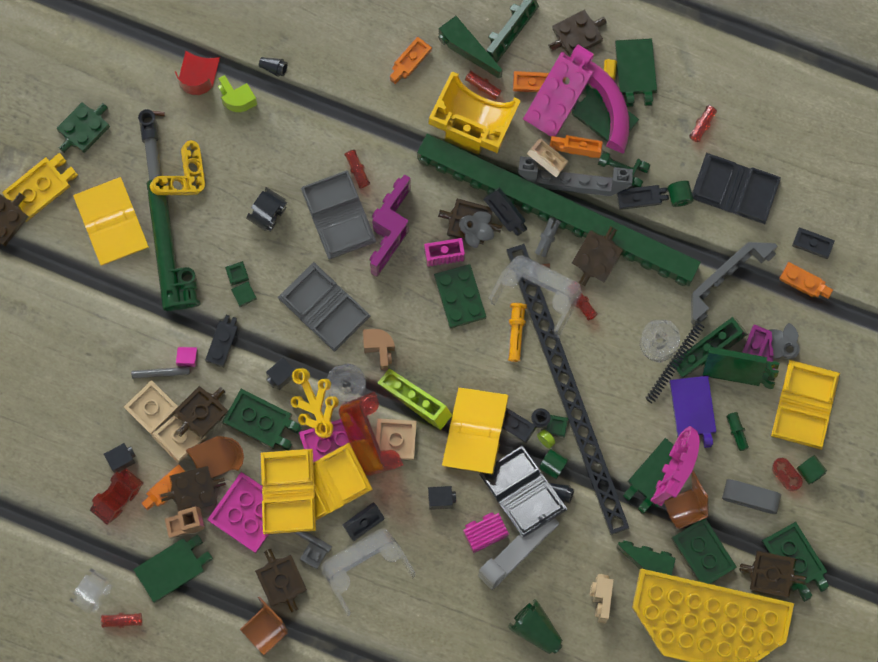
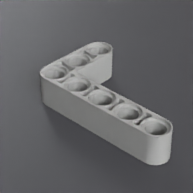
[478,518,560,590]

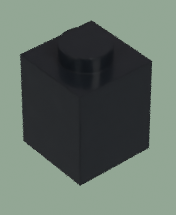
[266,357,294,390]
[104,443,136,474]
[428,486,456,510]

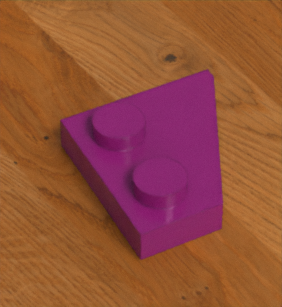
[742,324,775,370]

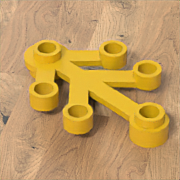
[291,368,339,438]

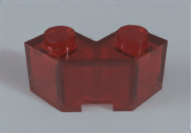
[90,468,143,525]

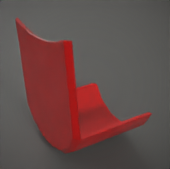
[175,51,220,95]

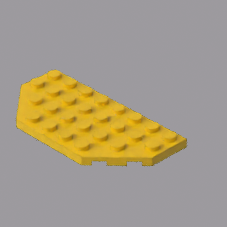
[632,569,794,662]

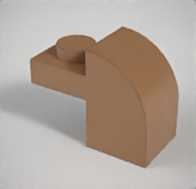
[363,329,395,370]
[165,506,205,538]

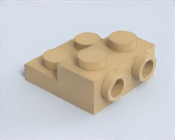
[590,574,614,624]

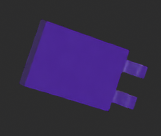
[669,376,717,448]

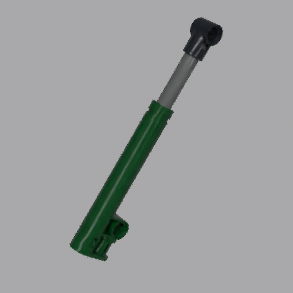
[138,109,201,311]

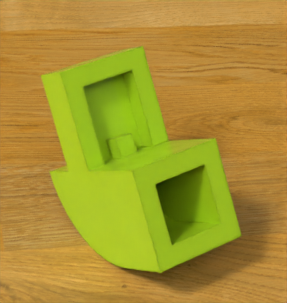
[218,75,258,112]

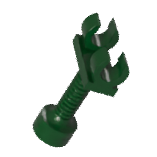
[598,151,651,188]

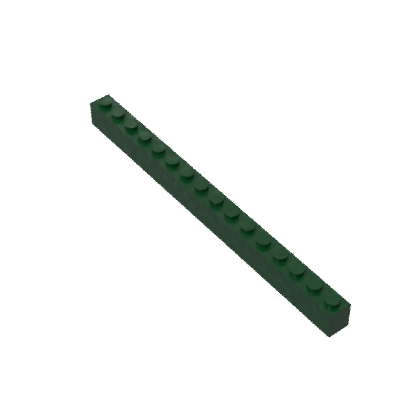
[417,134,701,286]

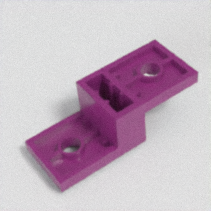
[369,174,411,277]

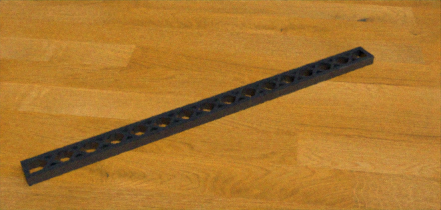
[506,244,629,535]

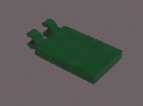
[615,38,657,107]
[572,83,639,143]
[702,347,780,389]
[222,388,302,451]
[623,438,673,513]
[762,522,829,602]
[133,535,213,603]

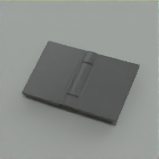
[301,170,376,260]
[278,262,371,352]

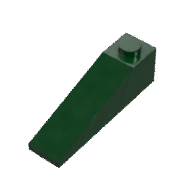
[438,16,503,79]
[673,316,748,378]

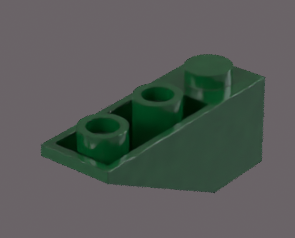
[616,540,676,575]

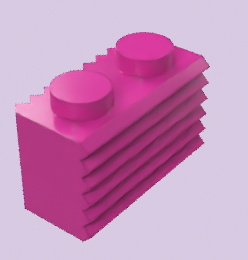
[424,238,465,267]
[463,512,509,553]

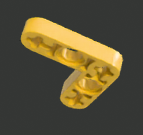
[150,140,205,195]

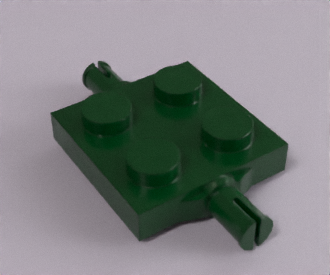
[56,102,110,153]

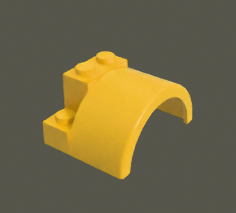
[428,72,520,155]

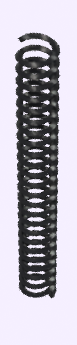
[645,320,705,404]

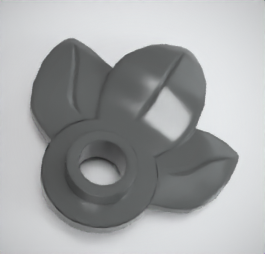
[459,211,494,248]
[769,323,800,359]

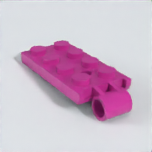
[523,44,594,137]

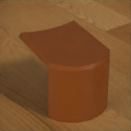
[186,436,244,478]
[664,470,709,529]
[240,597,288,655]

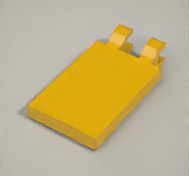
[2,153,78,222]

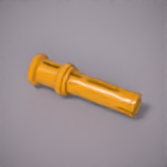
[508,303,527,362]

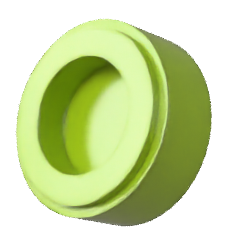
[537,430,555,449]

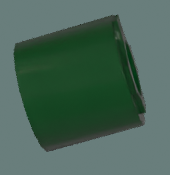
[667,180,694,207]
[539,449,568,480]
[796,455,827,485]

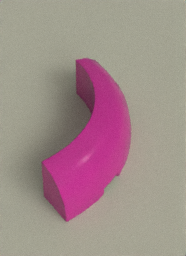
[586,61,629,154]

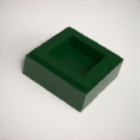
[225,261,249,286]
[231,281,257,307]
[546,415,568,438]

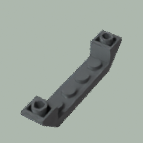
[518,156,633,196]
[691,242,777,325]

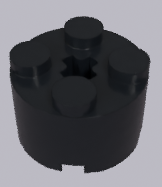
[246,187,287,232]

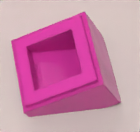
[176,347,197,367]

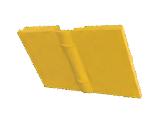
[73,177,149,266]
[771,360,840,450]
[442,387,509,474]
[313,443,373,520]
[261,449,316,534]

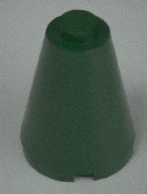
[508,599,563,654]

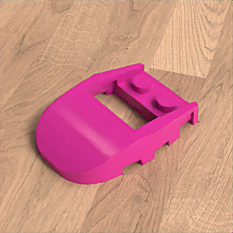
[651,426,700,506]

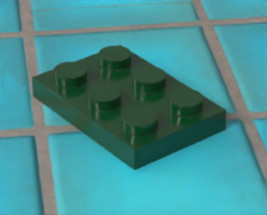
[434,264,486,329]
[671,518,737,584]

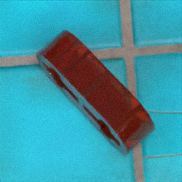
[772,458,803,492]

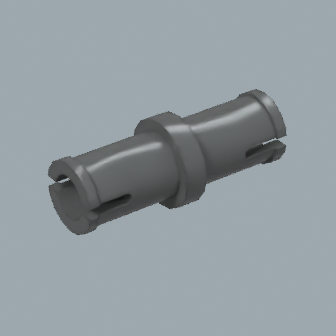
[535,218,561,257]

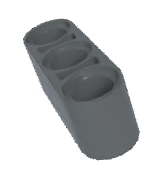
[722,479,781,514]

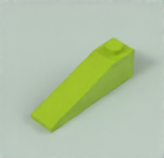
[378,368,452,430]

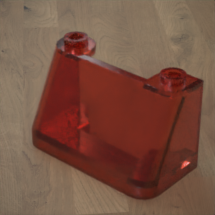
[339,391,403,476]

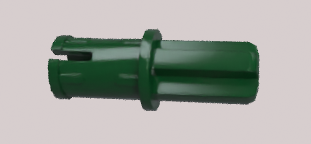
[726,412,749,451]

